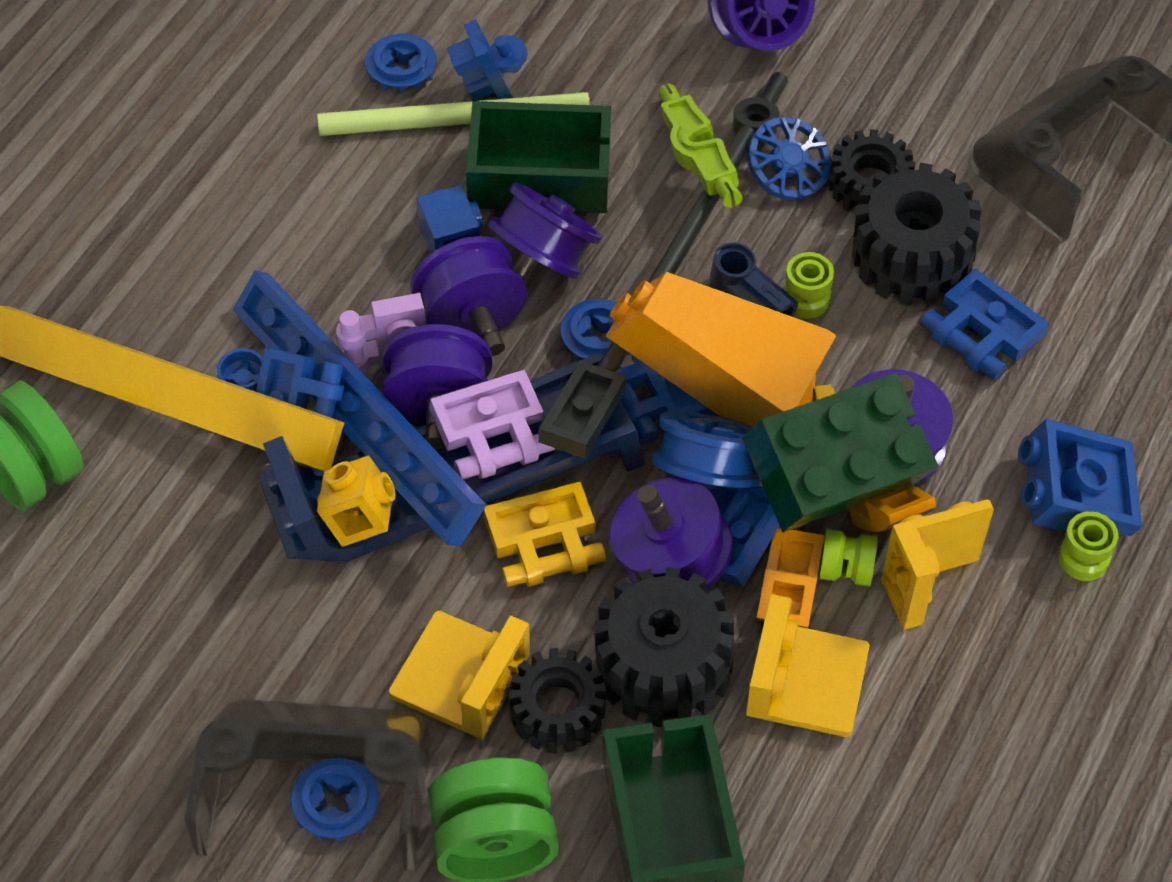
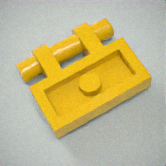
[483,482,606,587]

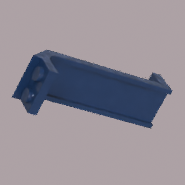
[258,352,646,562]

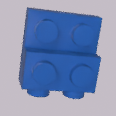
[1018,419,1142,537]

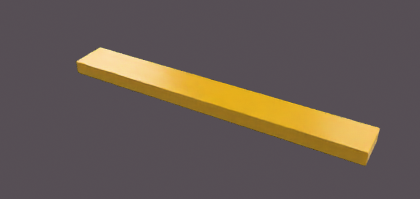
[0,305,345,471]

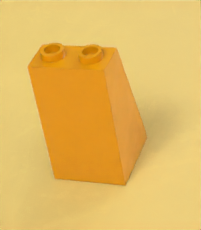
[606,272,836,427]

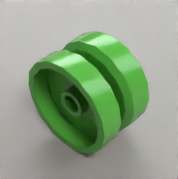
[0,380,84,512]
[428,758,559,882]

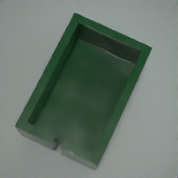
[466,101,611,213]
[742,372,939,532]
[602,714,745,882]

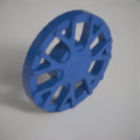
[747,117,831,201]

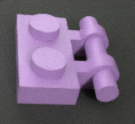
[336,293,425,376]
[429,369,555,479]

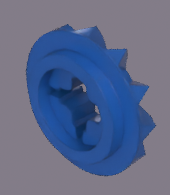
[365,34,437,94]
[561,299,631,362]
[291,758,379,843]

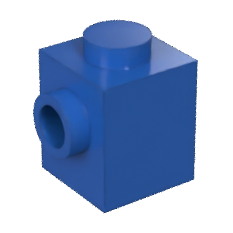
[416,185,483,254]

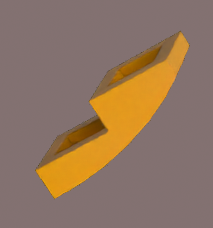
[849,484,937,532]
[756,527,825,628]

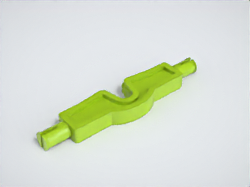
[658,84,743,208]

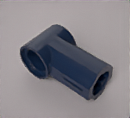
[708,242,798,317]

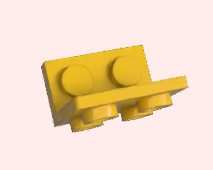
[881,500,994,630]
[746,594,870,738]
[389,611,530,739]

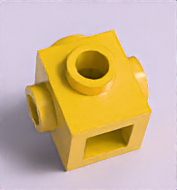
[317,455,395,547]

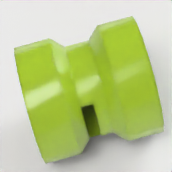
[784,252,834,319]
[1058,511,1119,581]
[819,528,878,587]

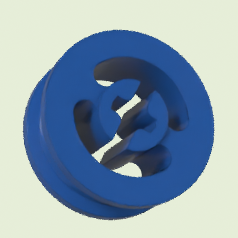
[651,411,760,488]

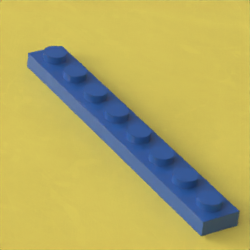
[233,270,487,546]

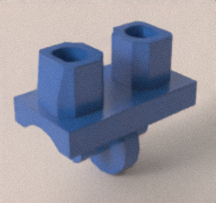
[447,20,528,101]

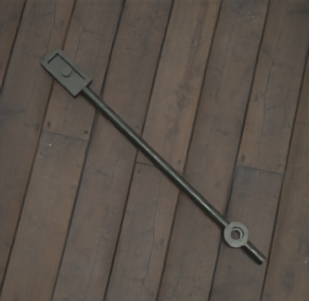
[538,72,788,459]

